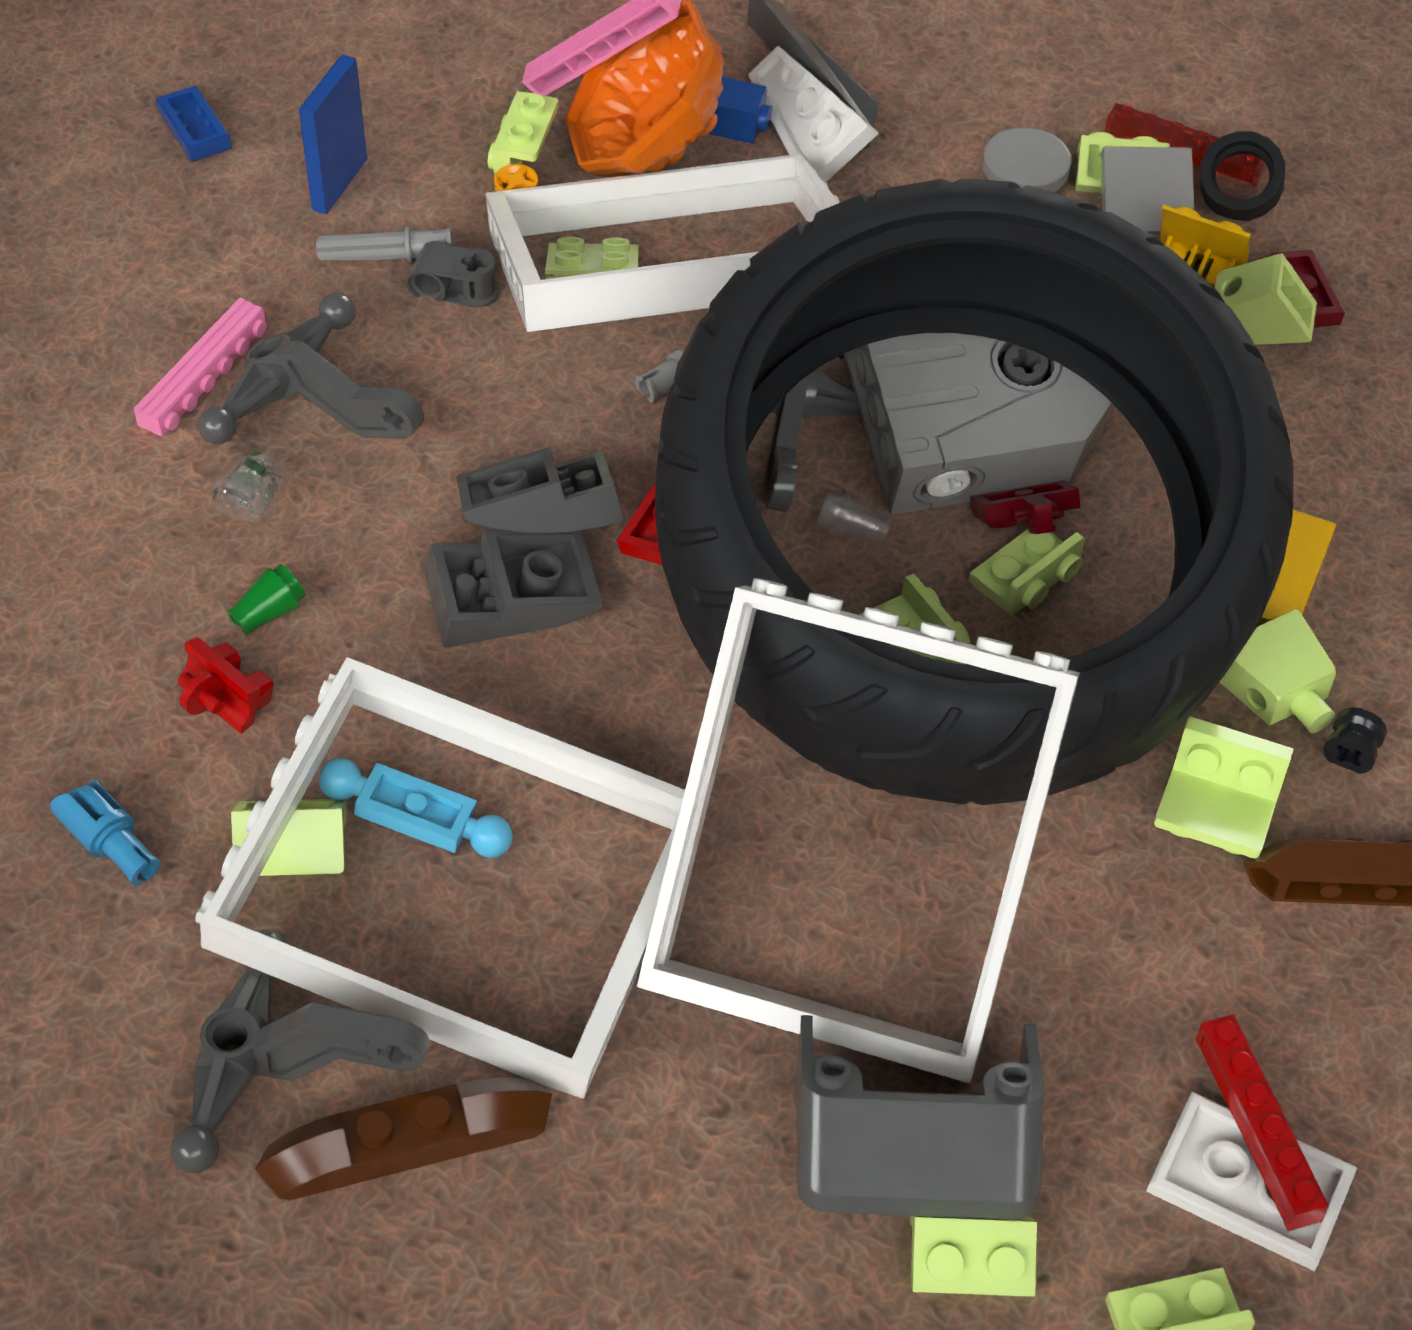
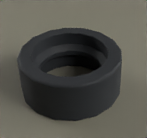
[1200,131,1285,221]

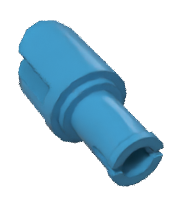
[50,780,161,886]

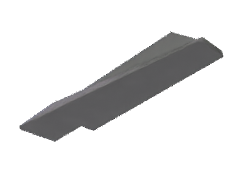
[747,0,879,149]

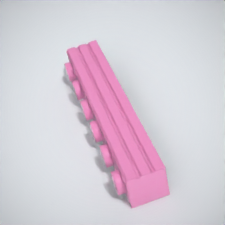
[134,298,267,436]

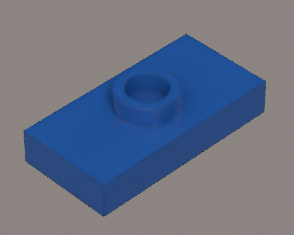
[156,86,232,162]

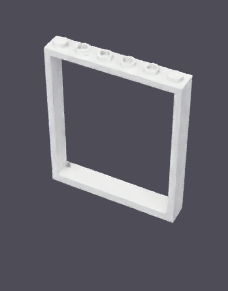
[485,154,840,332]
[637,578,1080,1083]
[195,657,685,1099]

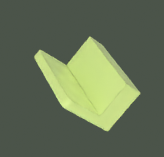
[231,799,347,876]

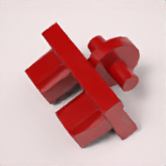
[178,637,274,734]

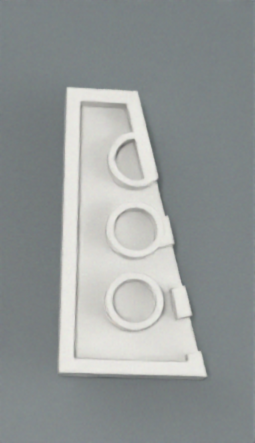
[748,46,879,182]

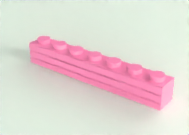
[522,0,682,96]

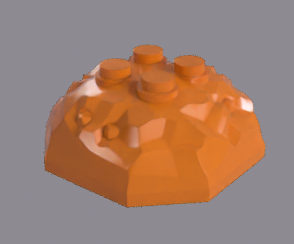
[564,0,725,177]

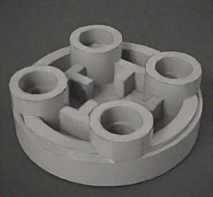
[982,127,1071,192]

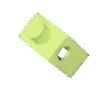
[1215,253,1317,345]
[1220,609,1336,733]

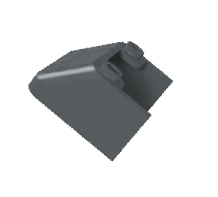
[796,1015,1044,1220]

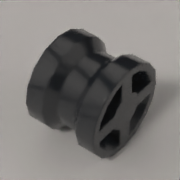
[1323,707,1387,774]

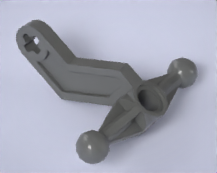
[198,292,424,445]
[764,369,861,512]
[171,929,430,1173]

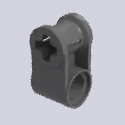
[406,241,499,308]

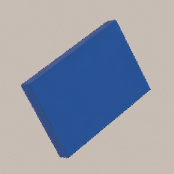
[299,54,367,214]

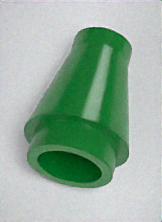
[227,564,306,635]

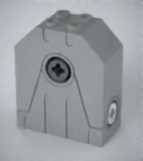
[844,333,1113,515]

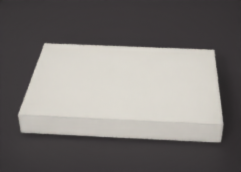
[1146,1092,1357,1271]

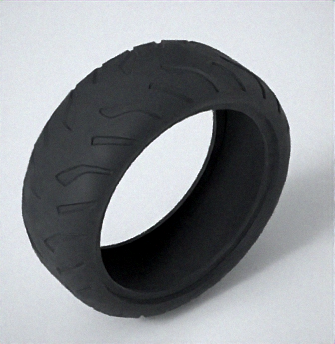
[655,178,1294,805]

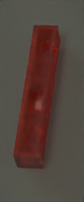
[1104,103,1266,187]

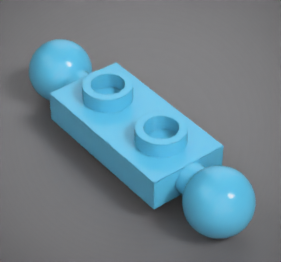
[318,758,513,858]

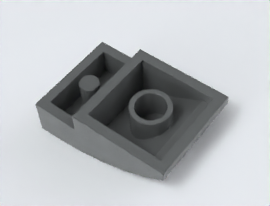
[456,447,625,533]
[424,529,603,647]

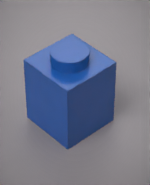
[709,77,772,144]

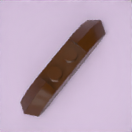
[1243,837,1412,907]
[255,1077,553,1201]

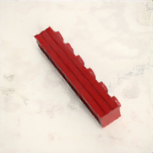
[1195,1014,1329,1232]

